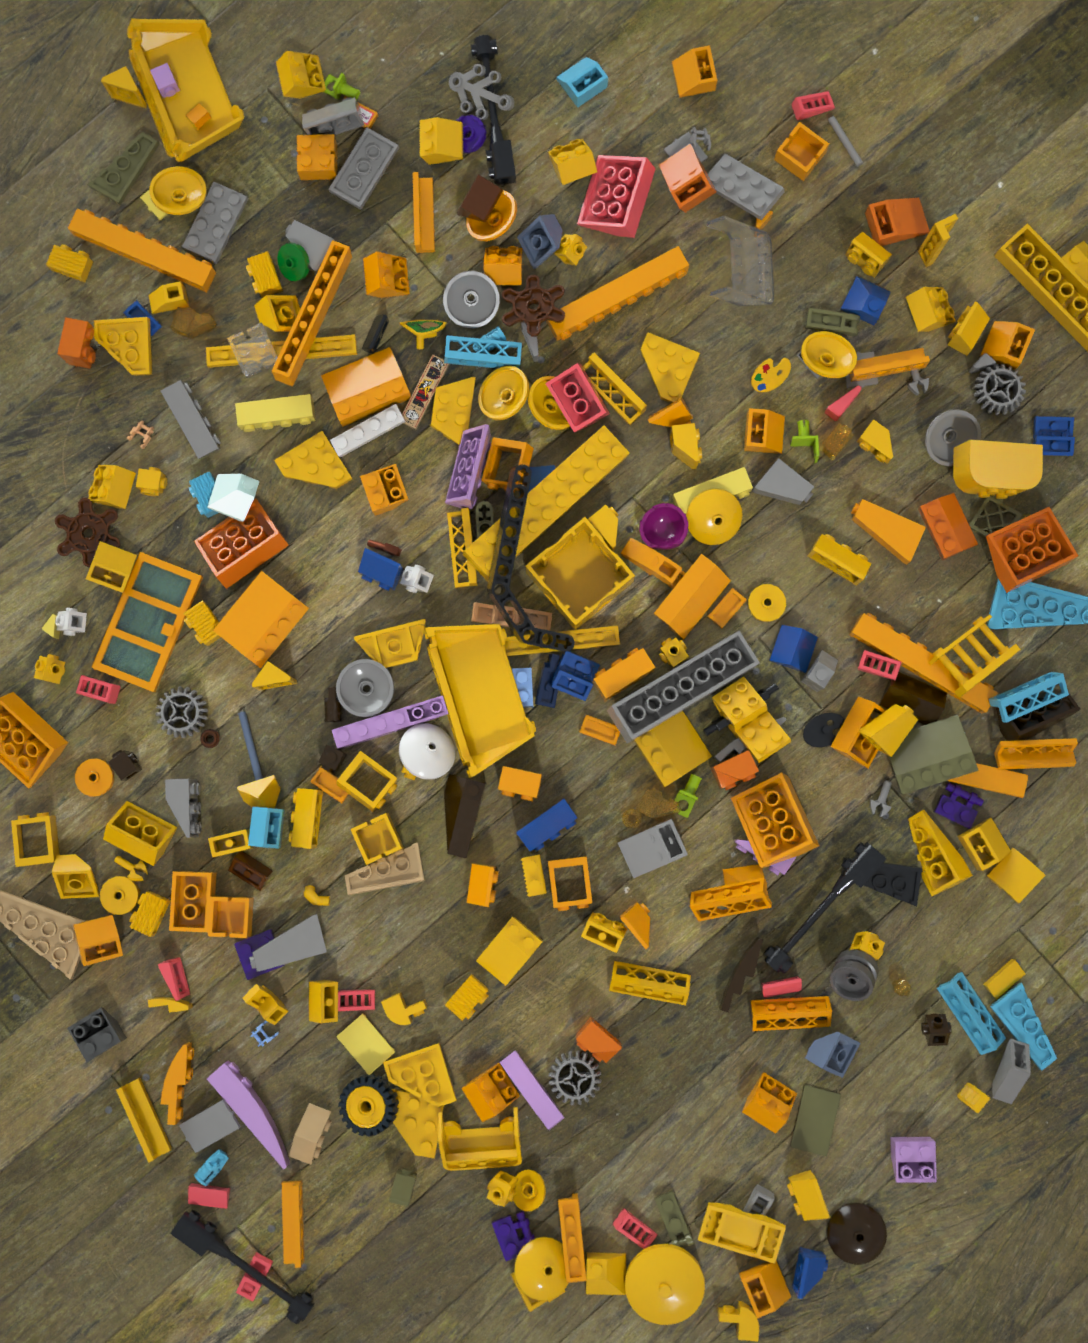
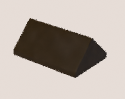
[879,672,947,725]

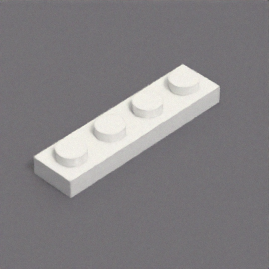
[330,404,406,458]

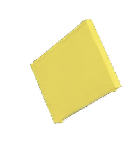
[336,1013,396,1075]

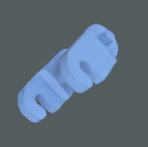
[250,1020,280,1047]

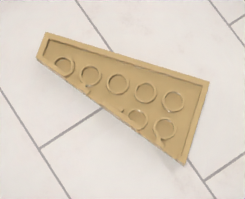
[0,890,85,980]

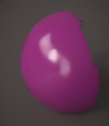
[639,503,689,550]

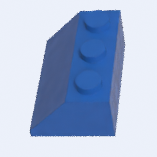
[516,799,577,852]

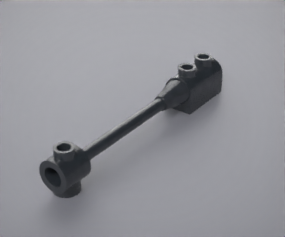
[471,35,516,185]
[764,842,887,974]
[170,1210,314,1324]

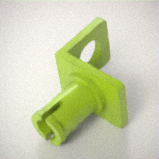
[324,73,360,100]
[790,420,819,463]
[671,774,702,818]

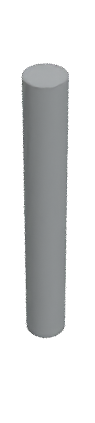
[828,116,863,167]

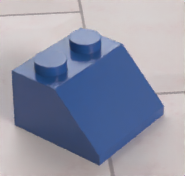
[358,548,404,591]

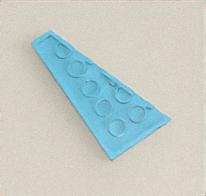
[986,579,1088,630]

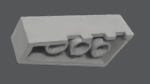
[161,380,221,459]

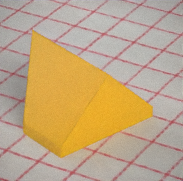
[237,775,281,808]

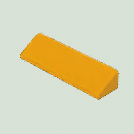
[947,763,1028,798]

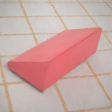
[760,976,802,998]
[188,1183,230,1209]

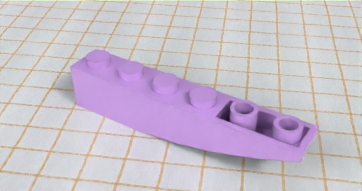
[332,695,448,750]

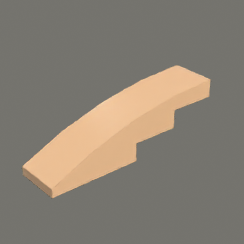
[471,602,552,631]

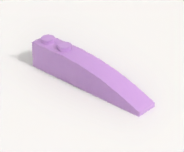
[207,1060,290,1169]

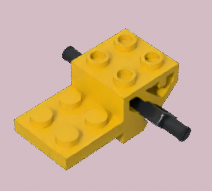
[703,676,791,763]

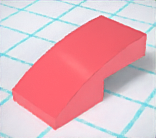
[236,1252,274,1301]

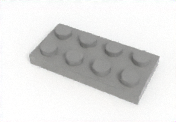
[329,128,399,210]
[708,154,785,220]
[182,182,248,264]

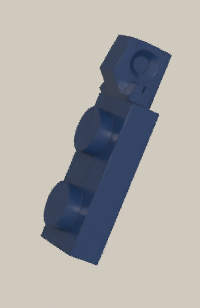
[535,654,560,708]

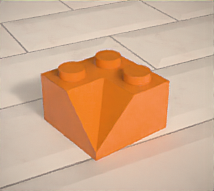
[57,317,96,369]
[710,750,759,790]
[576,1017,622,1063]

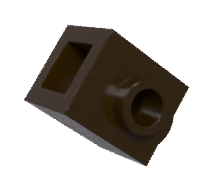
[318,745,347,773]
[108,750,142,781]

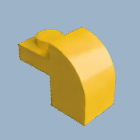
[243,984,289,1025]
[381,992,428,1025]
[717,1301,759,1342]

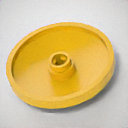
[625,1244,705,1325]

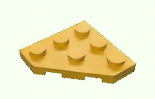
[93,317,152,376]
[640,332,700,403]
[274,431,352,489]
[383,1043,457,1107]
[392,1089,444,1159]

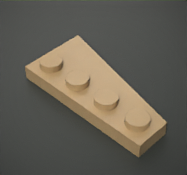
[345,842,425,896]

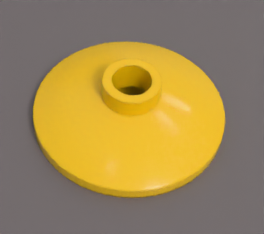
[513,1170,546,1211]

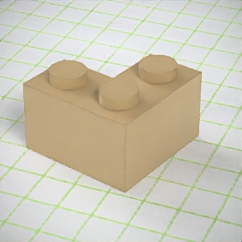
[289,1103,332,1165]

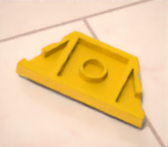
[430,377,476,446]
[354,619,426,668]

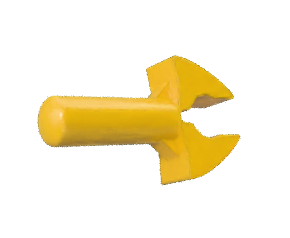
[114,856,148,881]

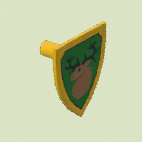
[400,320,447,349]

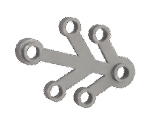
[449,64,514,120]

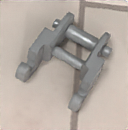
[690,127,711,151]

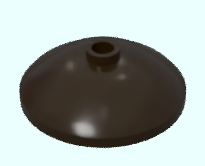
[827,1203,887,1265]

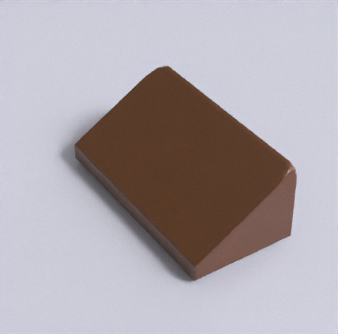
[228,851,273,891]

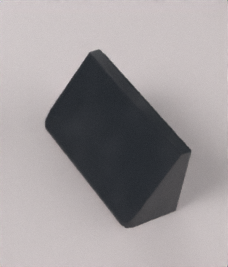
[362,314,389,354]

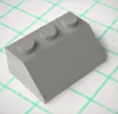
[302,98,364,135]

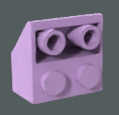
[890,1137,937,1183]

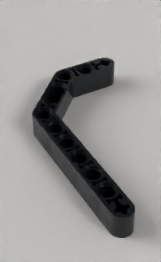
[487,465,575,652]

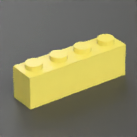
[235,394,316,432]
[672,467,753,514]

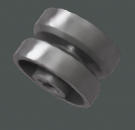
[830,949,879,1001]

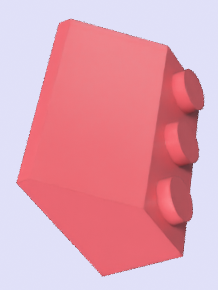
[545,363,610,433]

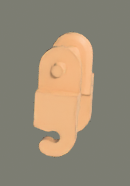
[127,420,154,449]

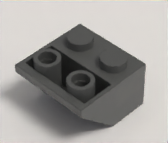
[67,1007,127,1062]

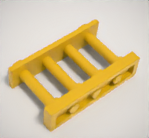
[929,614,1021,698]

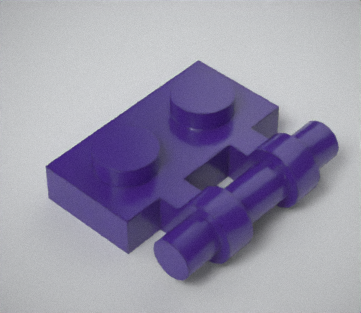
[933,782,984,829]
[492,1211,535,1261]

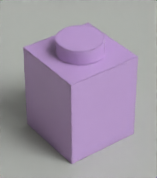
[150,63,180,98]

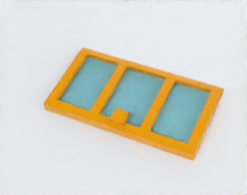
[91,552,203,692]

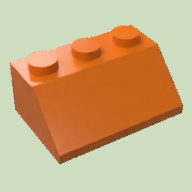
[918,493,978,561]

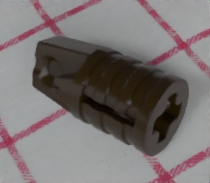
[324,687,342,723]

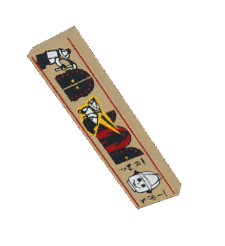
[402,354,450,430]

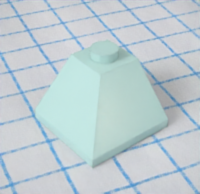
[207,474,259,522]

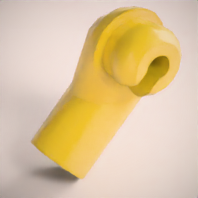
[303,885,330,906]

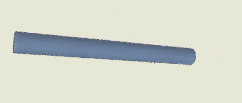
[238,711,263,781]

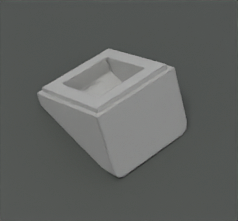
[969,353,996,374]

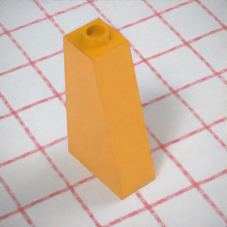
[851,499,926,565]

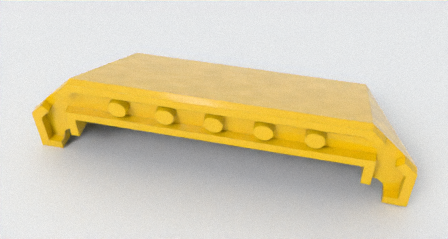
[127,18,244,162]
[424,624,536,778]

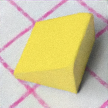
[42,614,60,639]

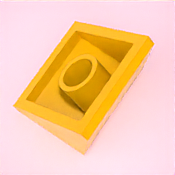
[101,66,147,108]
[252,661,297,690]

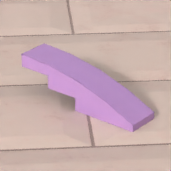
[500,1051,565,1130]

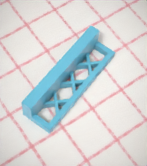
[444,335,522,368]
[989,672,1069,723]
[937,972,1006,1055]

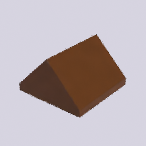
[457,174,503,223]

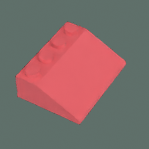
[577,155,656,238]

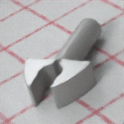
[907,369,929,396]
[869,780,892,817]

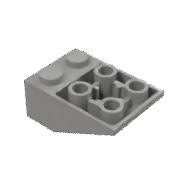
[165,779,202,838]
[618,819,688,878]

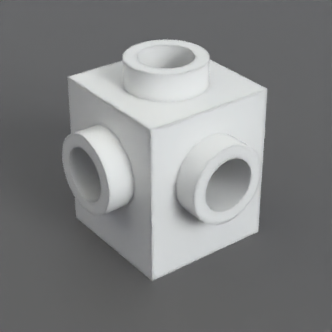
[400,564,434,593]
[55,608,87,636]

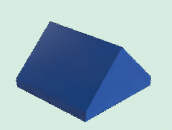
[769,625,818,673]

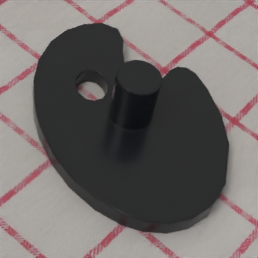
[803,713,845,748]

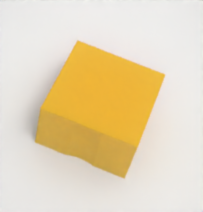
[525,517,635,630]

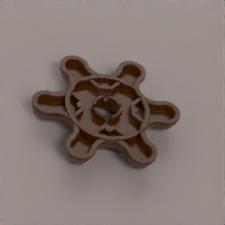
[502,275,565,337]
[55,498,120,568]

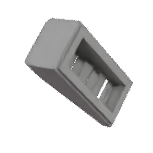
[521,322,539,362]
[743,1184,775,1215]

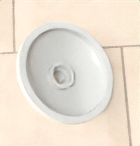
[399,723,455,780]

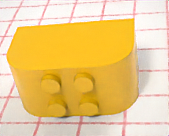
[953,440,1043,499]

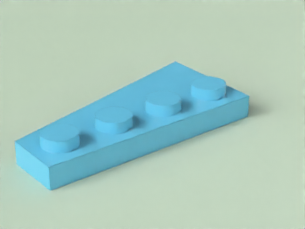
[990,982,1057,1071]

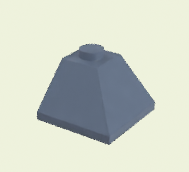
[517,214,563,269]
[805,1032,860,1078]

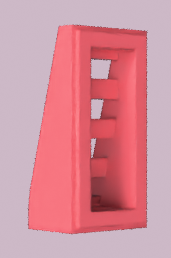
[792,91,835,121]
[824,385,862,421]
[858,650,902,680]
[76,675,120,704]
[158,957,190,1001]
[338,990,375,1011]
[613,1208,658,1249]

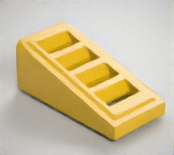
[957,1082,990,1113]

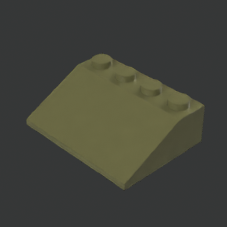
[889,715,979,794]

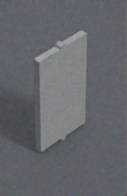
[179,1099,241,1153]

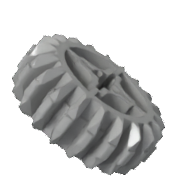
[973,364,1026,415]
[156,686,208,738]
[549,1050,602,1105]

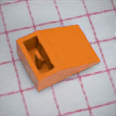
[659,144,717,213]
[865,198,930,246]

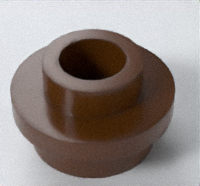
[200,729,220,748]

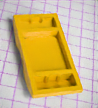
[698,1202,786,1264]

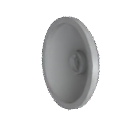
[443,271,500,328]
[925,409,981,466]
[336,659,394,717]

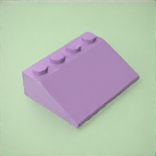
[445,424,491,509]

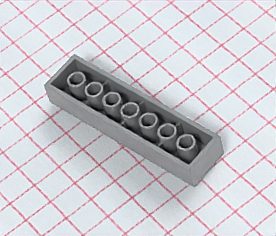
[607,631,760,744]

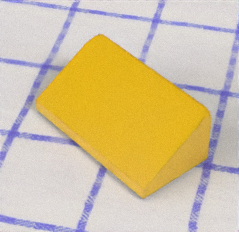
[983,959,1025,1000]

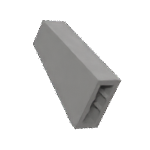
[249,914,327,972]

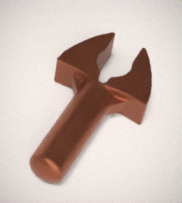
[367,539,402,557]

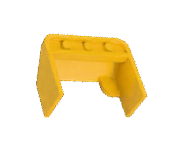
[438,1107,522,1171]

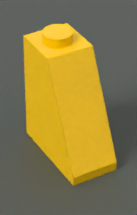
[859,704,918,757]

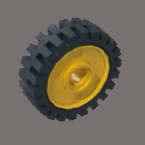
[338,1074,399,1137]

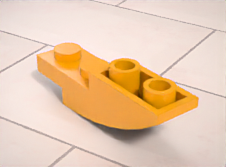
[620,538,686,589]
[161,1042,194,1125]

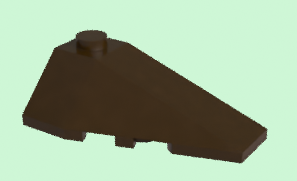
[996,694,1080,741]
[444,774,486,859]

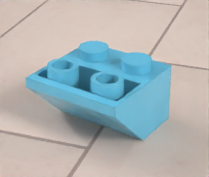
[556,57,608,108]
[248,806,285,848]

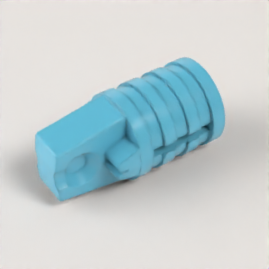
[472,326,507,354]
[194,1149,229,1186]

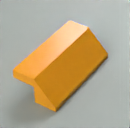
[654,554,731,640]

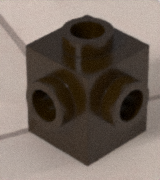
[921,1014,952,1046]

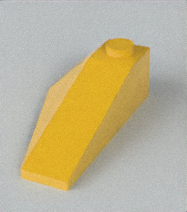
[908,810,973,896]

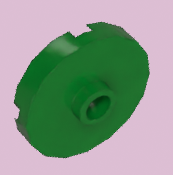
[277,243,310,281]

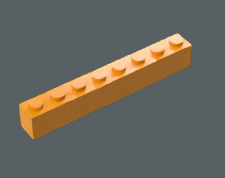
[68,209,216,293]
[272,240,352,387]
[546,246,689,341]
[849,613,998,714]

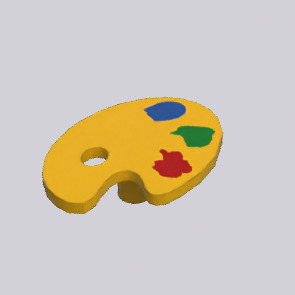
[751,358,791,392]

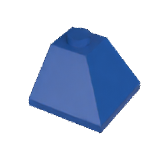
[840,276,891,326]
[792,1247,828,1299]

